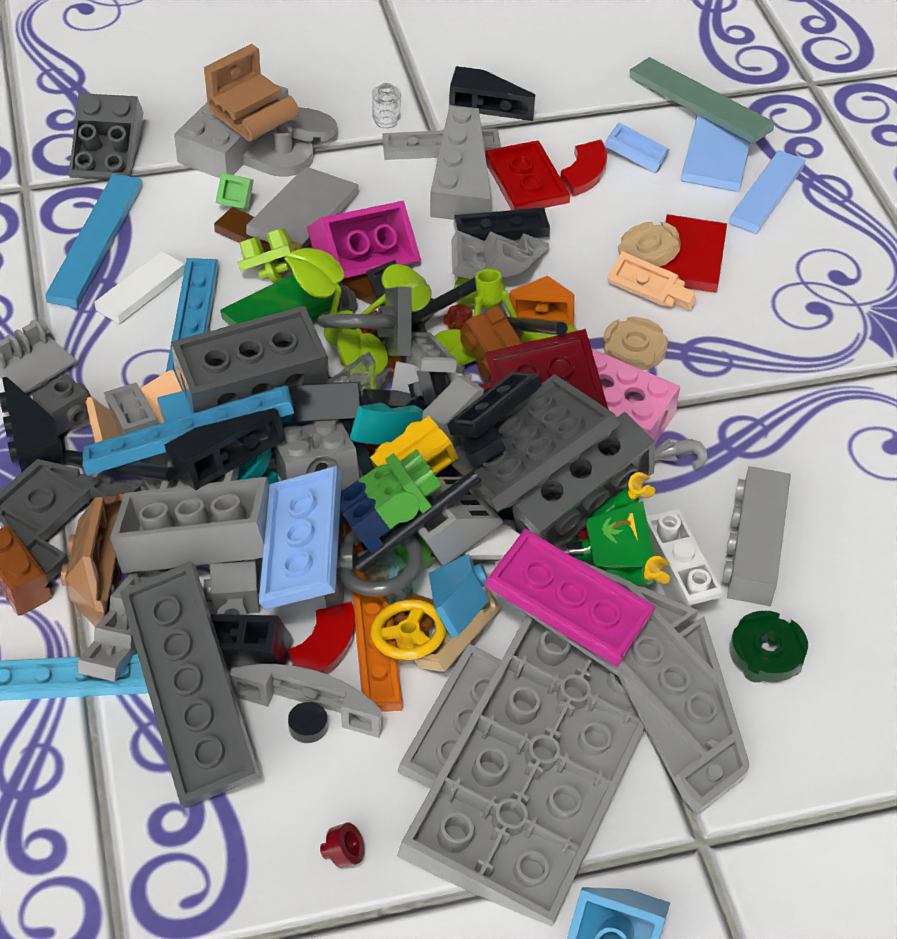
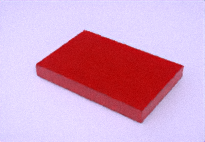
[485,140,571,210]
[660,214,727,293]

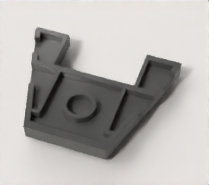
[0,459,142,583]

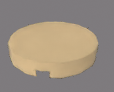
[618,222,681,267]
[602,317,668,370]

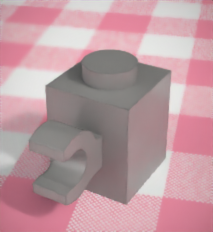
[203,560,259,615]

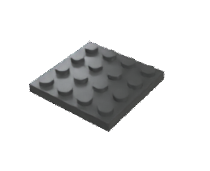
[448,374,620,512]

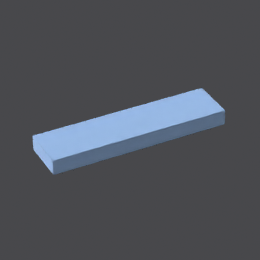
[729,150,806,234]

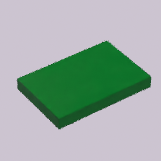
[220,274,334,325]

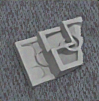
[451,230,549,279]

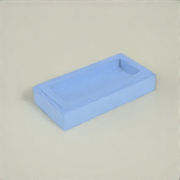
[604,123,670,173]

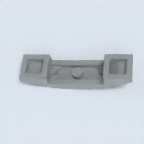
[229,664,382,738]

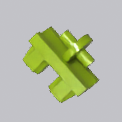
[237,227,301,283]

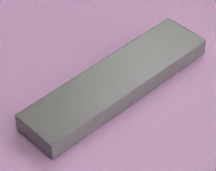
[382,128,501,160]
[409,332,457,373]

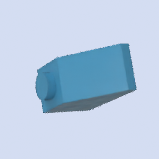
[428,554,489,638]

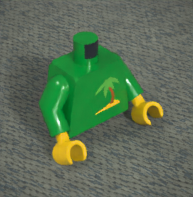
[567,472,670,587]

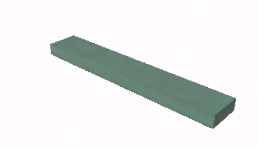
[630,57,774,144]

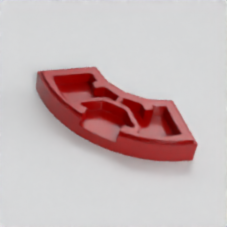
[560,139,607,196]
[288,601,355,674]

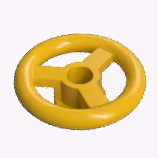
[371,599,447,660]

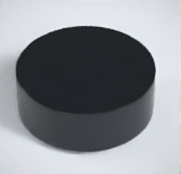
[288,702,328,743]

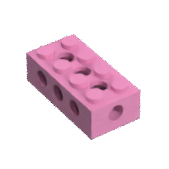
[591,348,680,444]

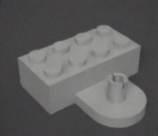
[174,85,314,178]
[110,462,269,573]

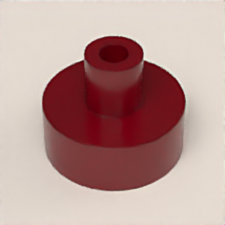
[320,822,364,868]

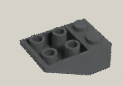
[68,93,144,180]

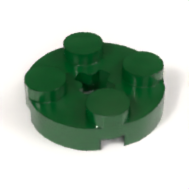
[730,611,808,683]

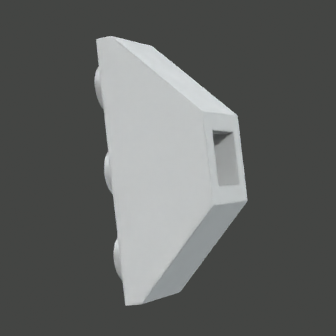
[646,508,724,606]

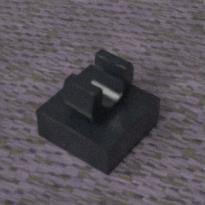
[408,371,450,405]

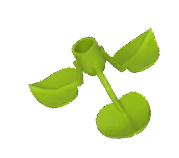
[284,248,432,388]
[434,268,578,365]

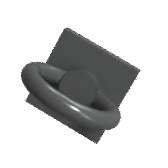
[317,287,412,356]
[325,510,423,607]

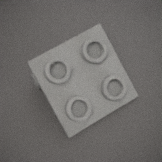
[0,319,77,394]

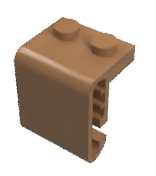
[204,44,299,141]

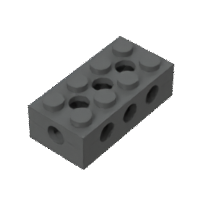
[171,305,328,414]
[512,412,655,549]

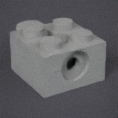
[273,419,360,490]

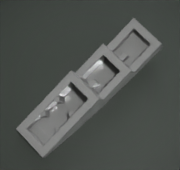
[104,382,169,490]
[78,569,168,682]

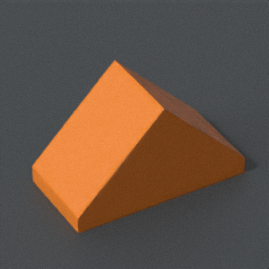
[509,276,575,325]

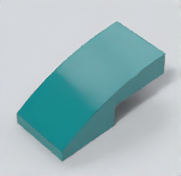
[350,403,424,444]

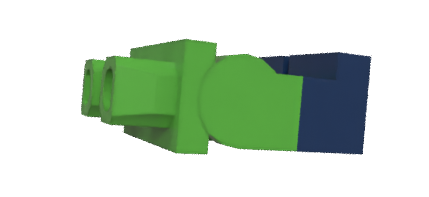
[340,449,442,554]

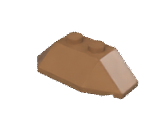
[61,493,124,627]

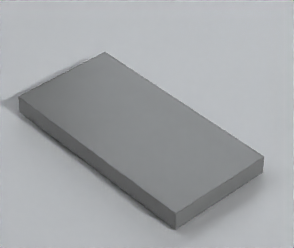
[246,166,359,249]

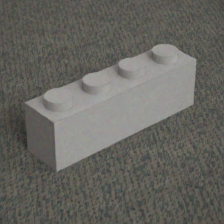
[722,466,791,607]

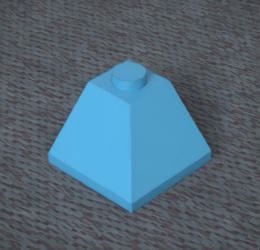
[567,887,670,939]

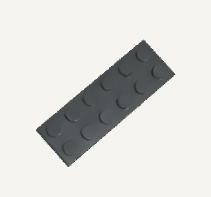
[120,561,261,808]

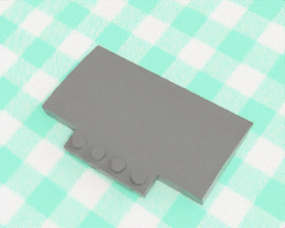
[397,615,645,926]

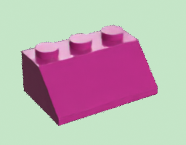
[306,200,421,280]

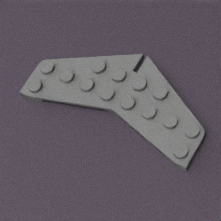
[501,559,749,814]

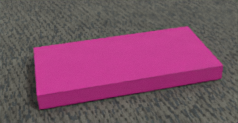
[485,529,656,667]

